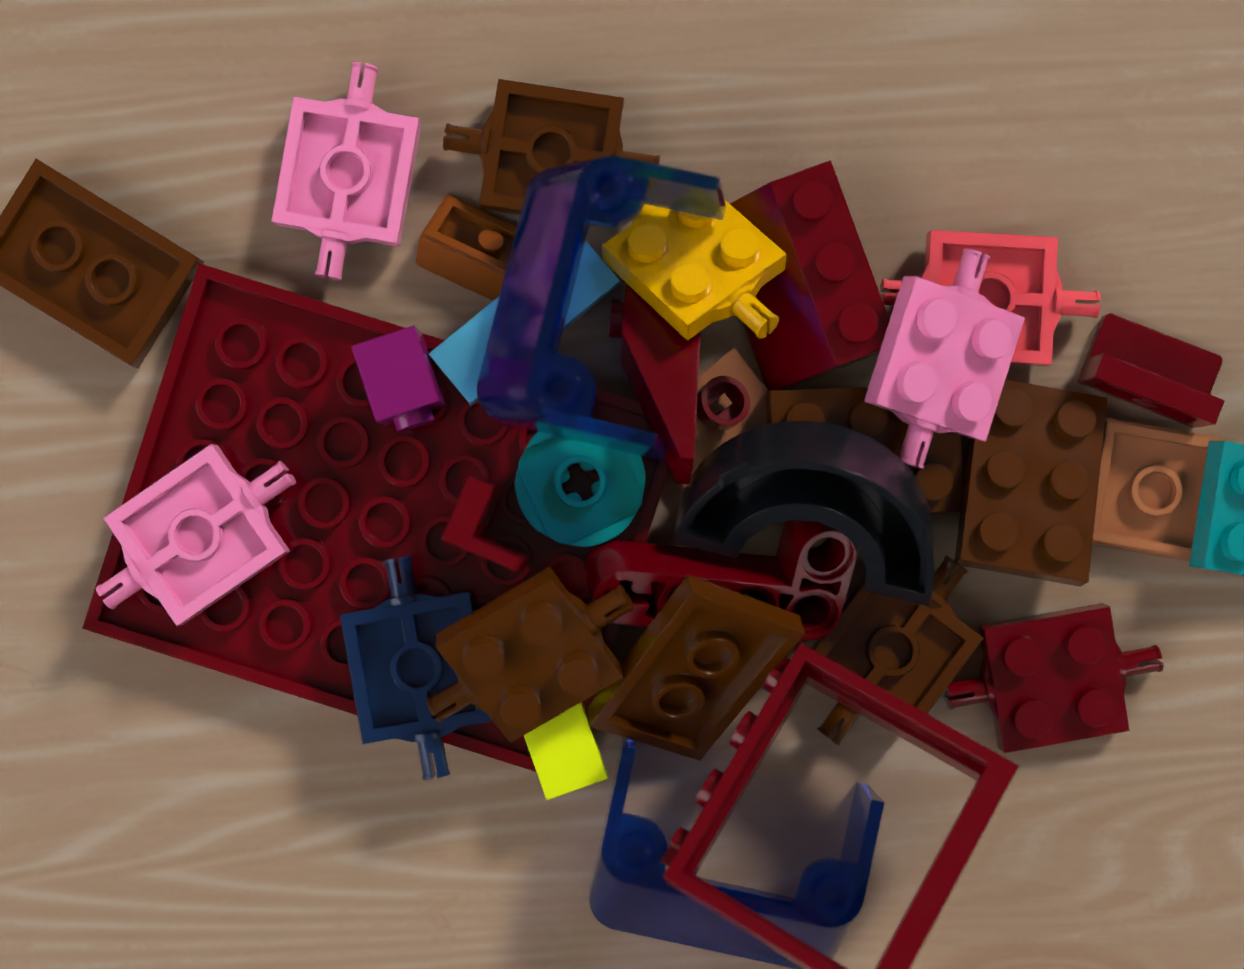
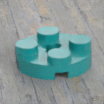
[515,416,646,547]

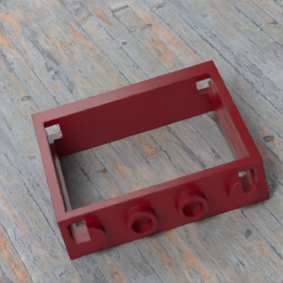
[660,643,1019,969]

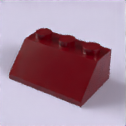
[730,160,890,391]

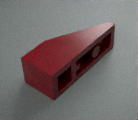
[609,283,701,484]

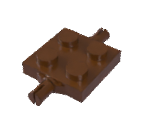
[443,79,660,228]
[811,555,983,746]
[426,567,634,743]

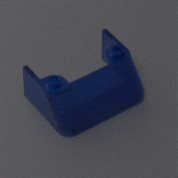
[477,156,726,461]
[589,737,885,969]

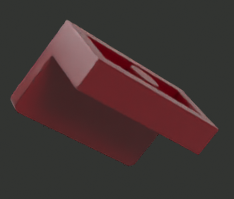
[1076,313,1225,428]
[441,476,530,572]

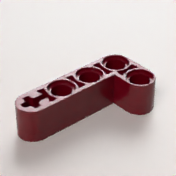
[584,520,857,641]

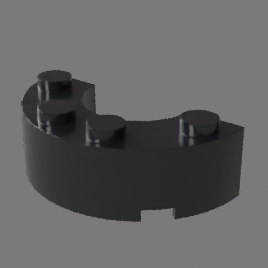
[672,421,934,606]

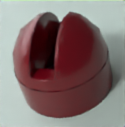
[696,376,750,430]

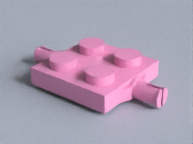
[271,62,422,281]
[864,249,1025,469]
[96,444,296,626]

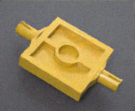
[602,177,786,341]

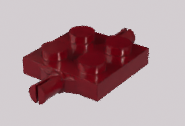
[944,603,1164,753]

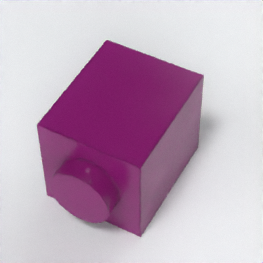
[351,325,446,432]

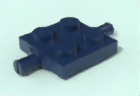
[340,555,492,780]

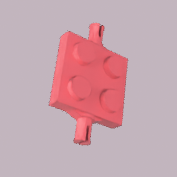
[880,230,1101,367]

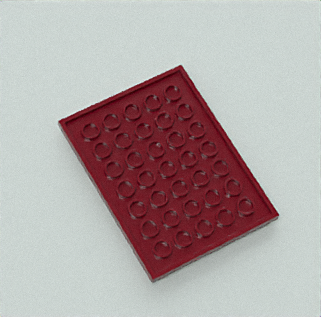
[82,263,669,772]

